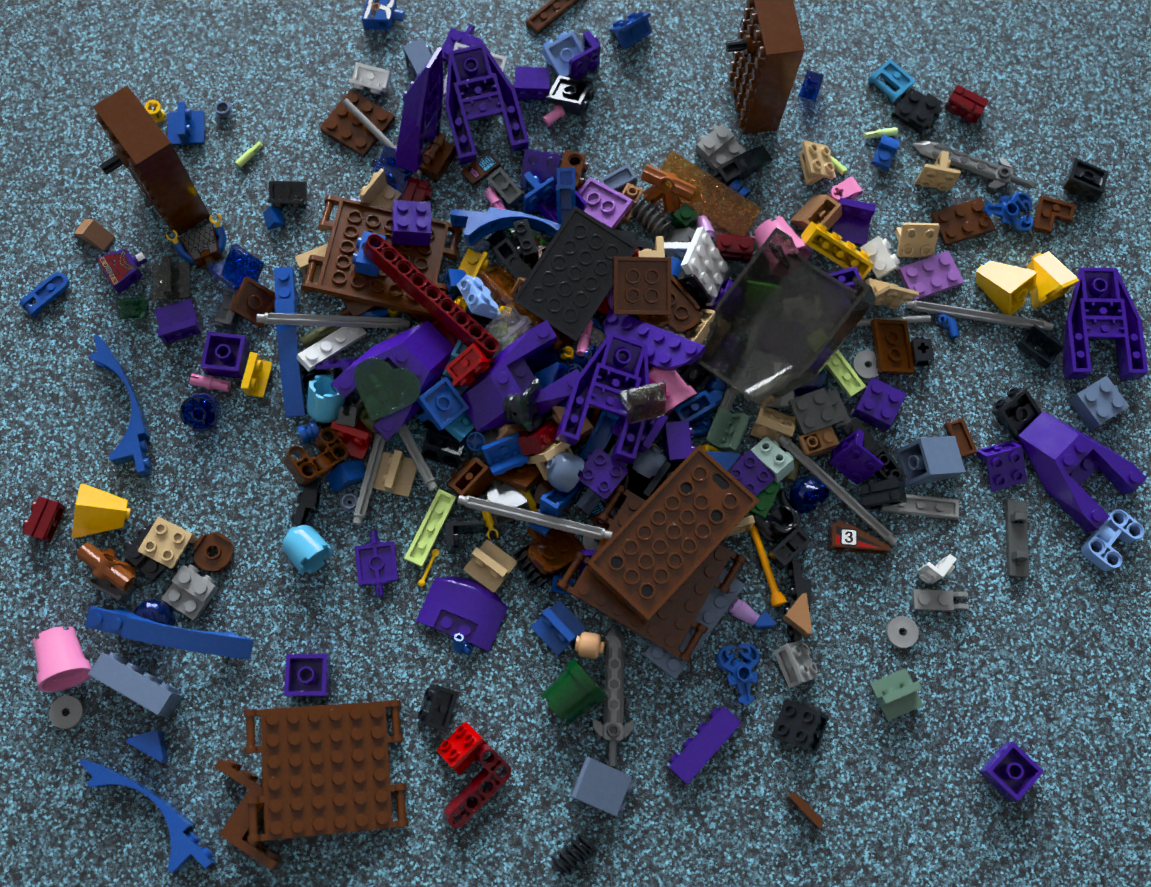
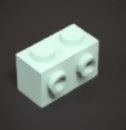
[751,436,794,483]

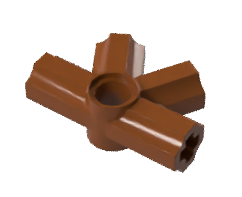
[641,164,697,212]
[77,542,136,591]

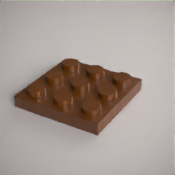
[320,89,395,158]
[613,256,671,316]

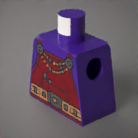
[97,249,148,294]

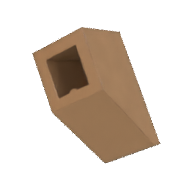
[798,427,839,457]

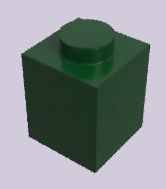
[671,203,699,229]

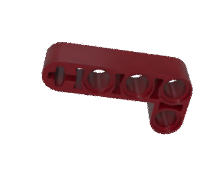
[443,744,512,828]

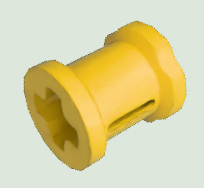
[144,100,165,123]

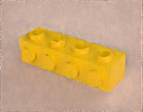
[800,221,874,280]

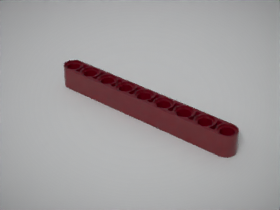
[363,234,499,358]

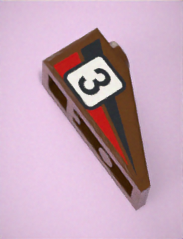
[828,521,891,555]

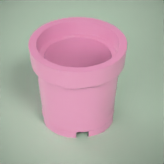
[752,216,812,277]
[649,367,697,417]
[33,627,92,692]

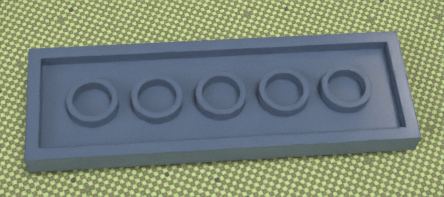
[643,569,745,680]

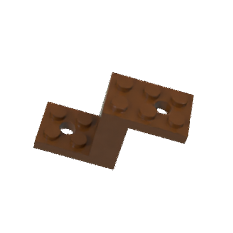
[214,758,285,870]

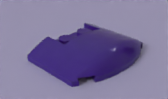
[416,576,508,652]

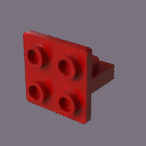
[445,343,494,387]
[330,420,375,460]
[437,722,487,775]

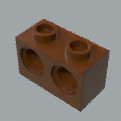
[556,150,588,192]

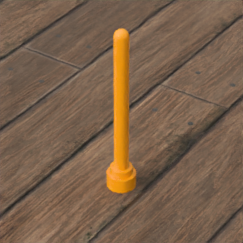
[750,525,787,607]

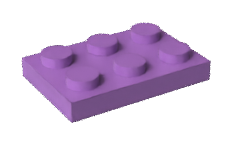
[578,177,634,230]
[898,250,964,301]

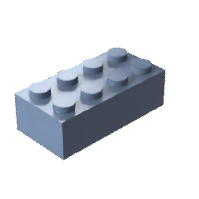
[88,652,182,718]

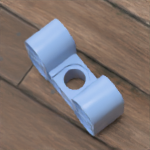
[1081,509,1144,571]

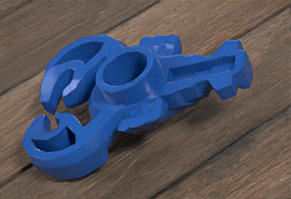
[983,192,1034,233]
[716,644,760,705]

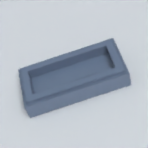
[598,164,638,191]

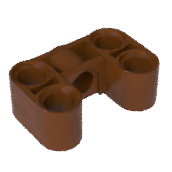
[284,427,348,485]

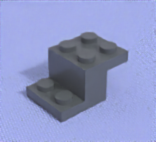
[788,388,851,436]

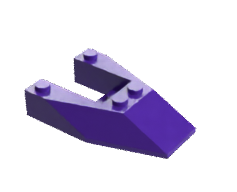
[445,44,529,165]
[394,47,444,172]
[1063,267,1148,380]
[461,320,580,432]
[331,321,454,442]
[555,332,650,464]
[1017,411,1147,533]

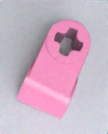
[828,177,863,202]

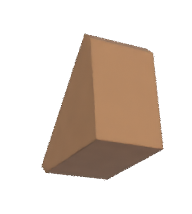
[74,219,116,252]
[782,593,812,637]

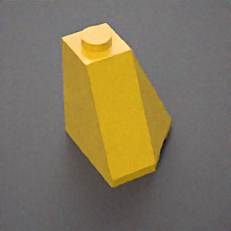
[1027,251,1079,309]
[976,261,1037,316]
[71,484,131,538]

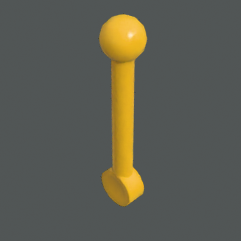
[418,549,439,587]

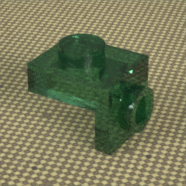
[117,293,148,319]

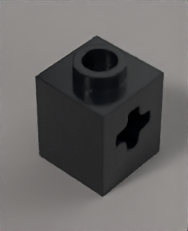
[910,337,934,367]

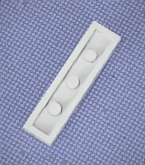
[296,327,367,372]

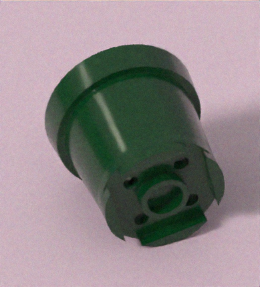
[541,657,609,726]

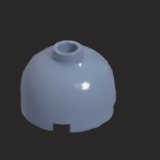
[630,445,668,479]
[546,452,584,493]

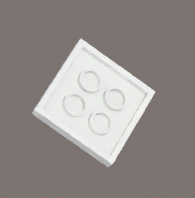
[681,227,728,306]

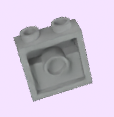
[695,123,746,171]
[161,564,219,621]

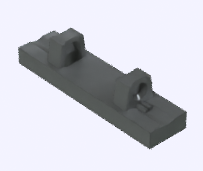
[1005,500,1029,578]

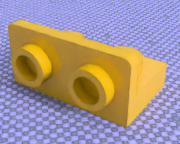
[458,249,490,280]
[240,352,273,398]

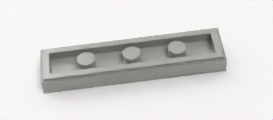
[880,494,959,520]

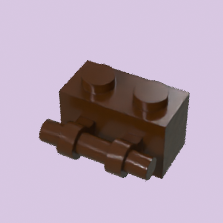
[419,133,456,183]
[446,456,495,498]

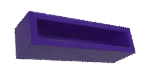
[667,706,742,785]

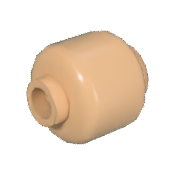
[575,632,605,659]

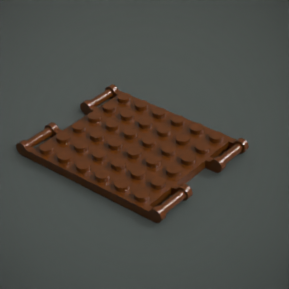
[301,195,463,321]
[556,484,747,664]
[243,700,409,843]

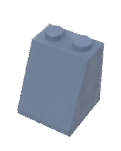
[896,436,965,487]
[570,757,634,817]

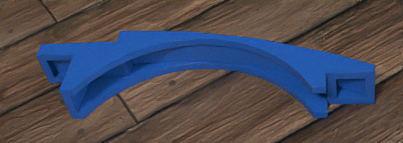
[556,168,576,225]
[450,207,561,246]
[274,267,306,418]
[89,334,152,478]
[529,411,619,537]
[85,606,254,660]
[79,759,216,873]

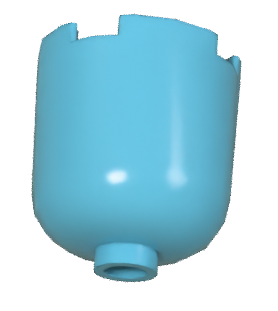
[307,374,346,423]
[282,525,333,575]

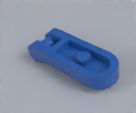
[19,272,70,318]

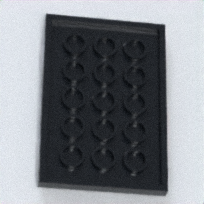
[512,205,638,342]

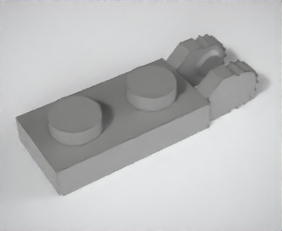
[912,589,969,611]

